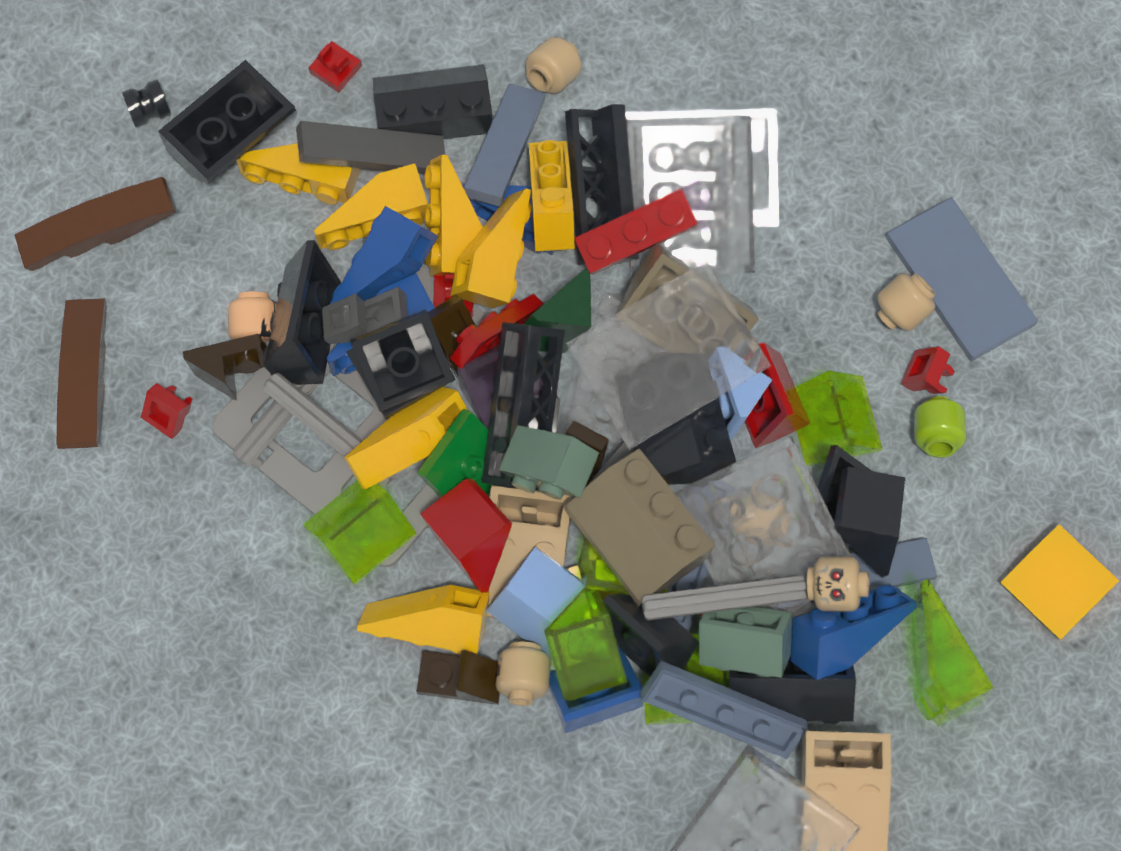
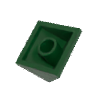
[523,269,592,353]

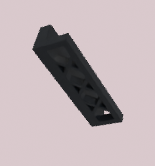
[565,104,639,265]
[482,322,565,490]

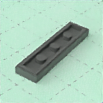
[296,121,445,174]

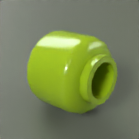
[914,396,967,458]

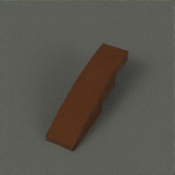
[14,177,176,271]
[56,298,107,449]

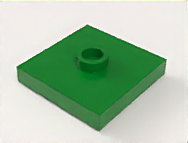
[417,409,495,498]

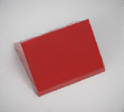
[744,343,811,448]
[420,479,513,593]

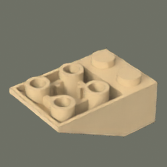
[487,486,573,618]
[801,731,891,851]

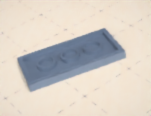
[885,197,1038,362]

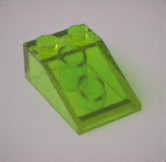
[911,578,994,727]

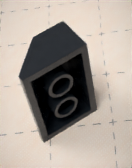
[158,60,296,183]
[373,64,493,139]
[263,240,341,385]
[615,354,736,485]
[726,635,856,724]

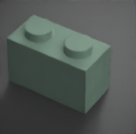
[499,425,599,500]
[699,607,792,678]

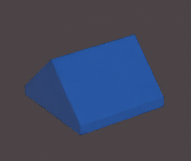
[549,648,644,733]

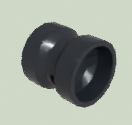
[122,79,171,128]

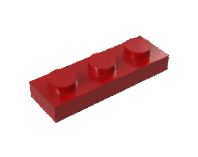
[574,188,699,275]
[450,294,544,369]

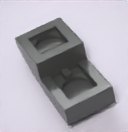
[322,287,409,344]

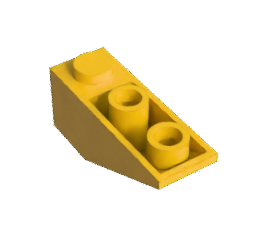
[529,140,575,251]
[236,143,361,205]
[425,155,483,277]
[314,163,428,250]
[450,188,531,308]
[344,387,468,489]
[357,585,490,654]

